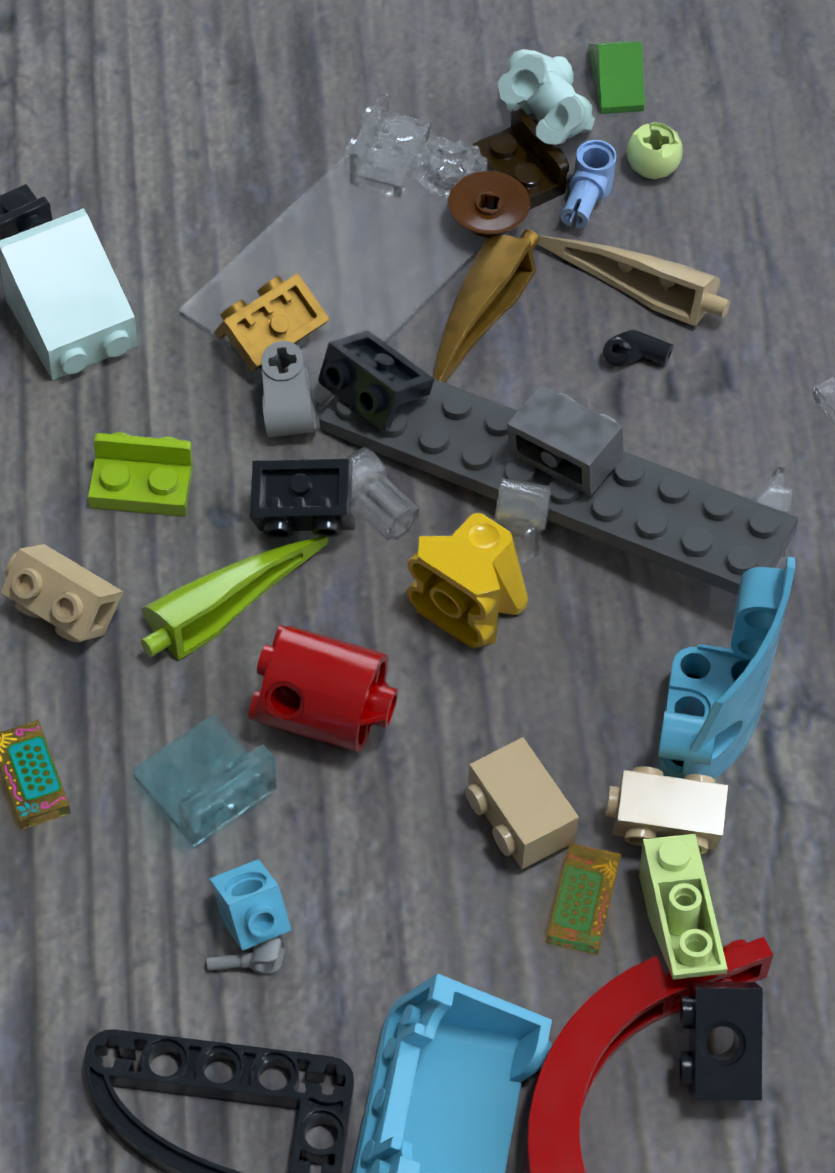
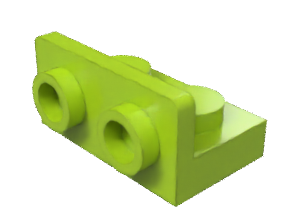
[88,432,194,517]

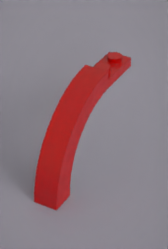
[525,936,774,1173]

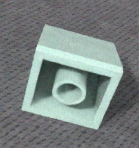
[0,208,138,380]

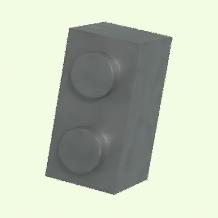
[507,385,624,496]

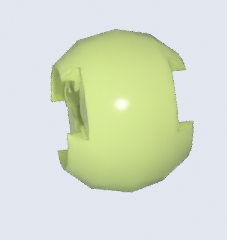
[626,122,683,180]

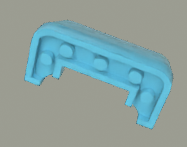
[352,973,552,1173]

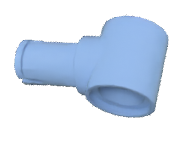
[560,140,617,229]

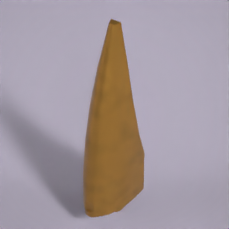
[434,229,540,383]

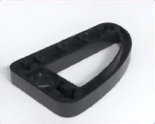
[85,1029,354,1173]

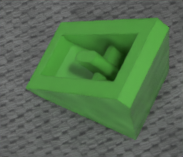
[588,40,645,114]

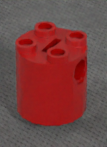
[248,625,398,753]

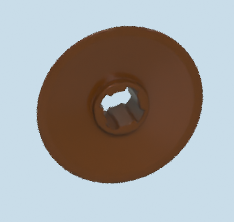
[448,171,530,237]

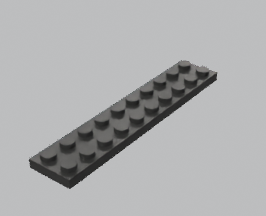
[319,379,798,595]

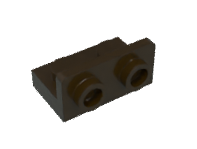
[472,107,569,210]

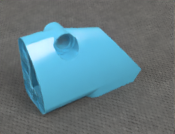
[657,556,795,779]

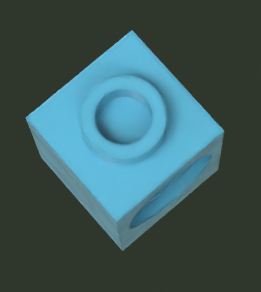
[209,859,292,951]

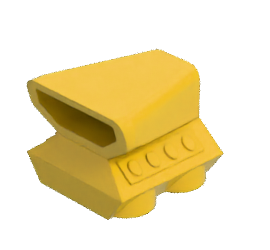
[406,513,528,649]

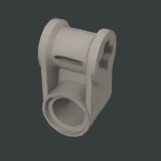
[261,341,316,438]

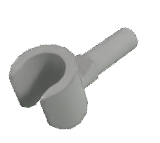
[207,937,285,976]

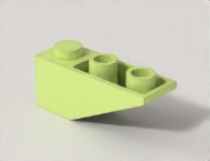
[639,834,728,980]

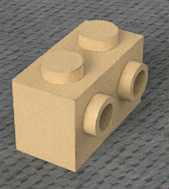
[465,737,579,870]

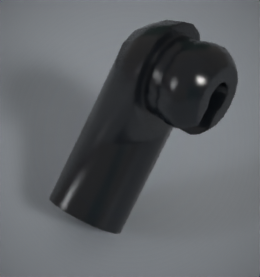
[603,329,674,366]

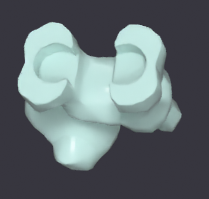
[498,49,595,145]

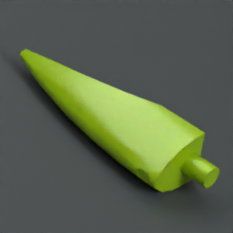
[141,536,328,660]

